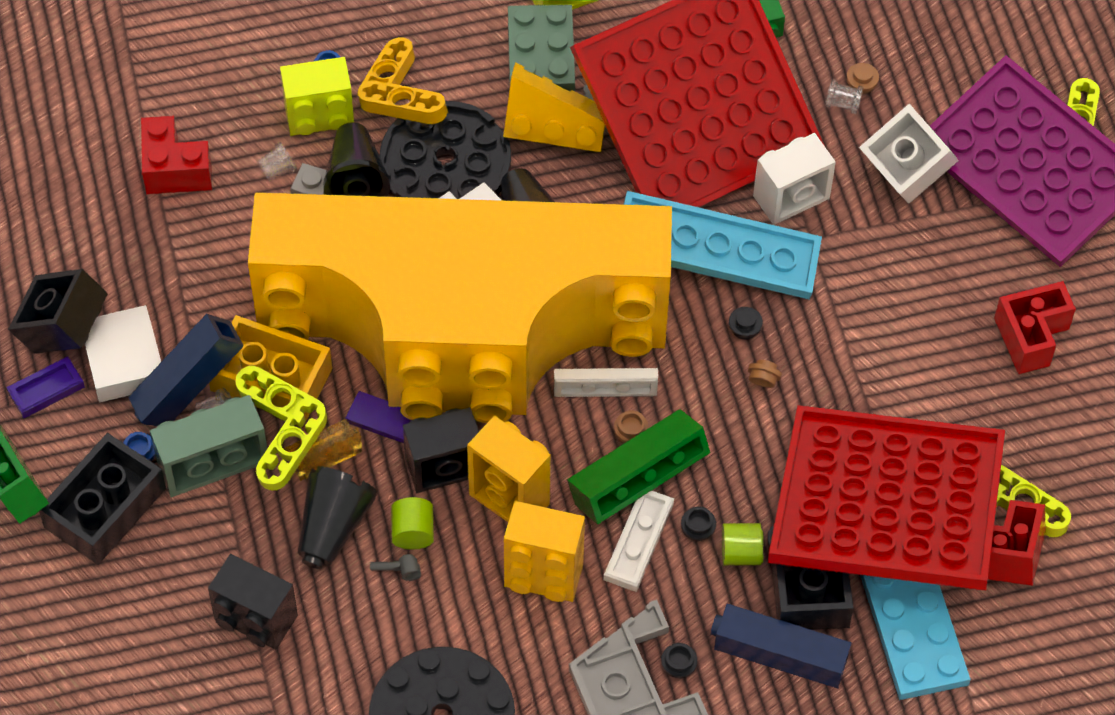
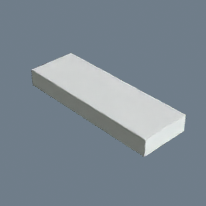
[554,368,658,397]
[603,491,674,592]

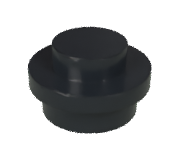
[729,307,763,340]
[681,506,716,541]
[661,643,697,679]

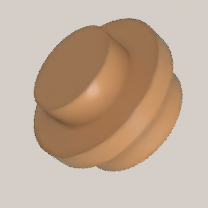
[846,63,879,94]
[748,360,782,388]
[614,410,649,443]

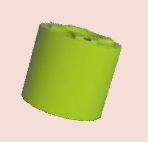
[391,497,434,550]
[722,523,764,566]

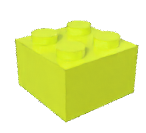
[280,57,354,136]

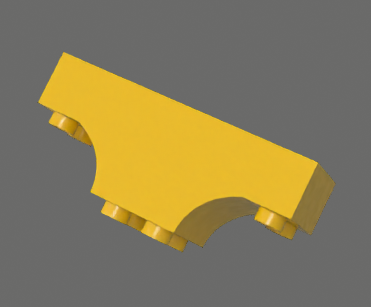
[248,193,672,423]

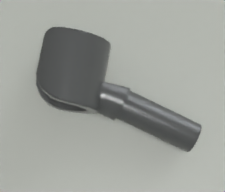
[370,554,421,581]

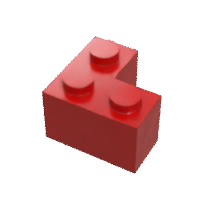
[141,116,212,195]
[994,281,1076,374]
[988,500,1046,586]

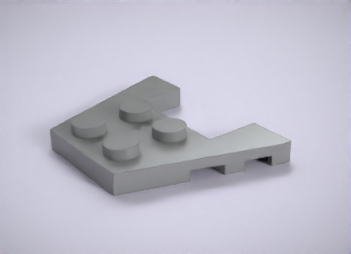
[569,600,708,715]

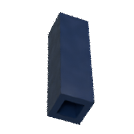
[128,313,244,427]
[710,603,852,689]

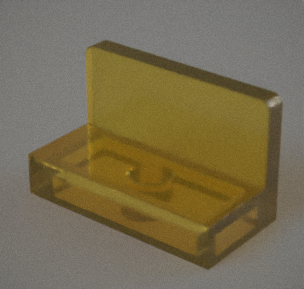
[284,419,363,481]

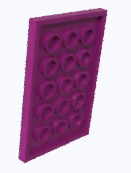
[930,55,1115,267]

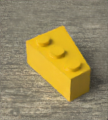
[503,62,605,152]

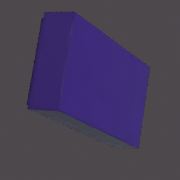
[6,356,85,419]
[345,391,412,443]

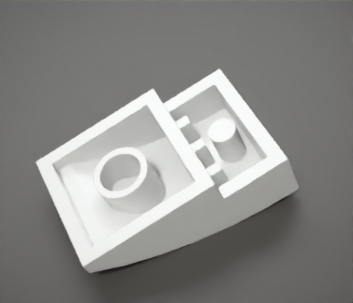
[85,305,161,403]

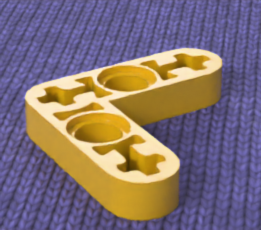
[357,38,448,124]

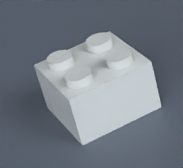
[859,104,959,204]
[753,133,836,225]

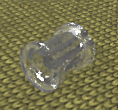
[825,79,864,115]

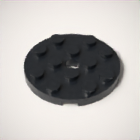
[380,101,511,199]
[369,647,515,715]

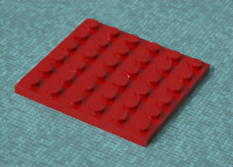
[570,0,825,207]
[768,405,1005,591]

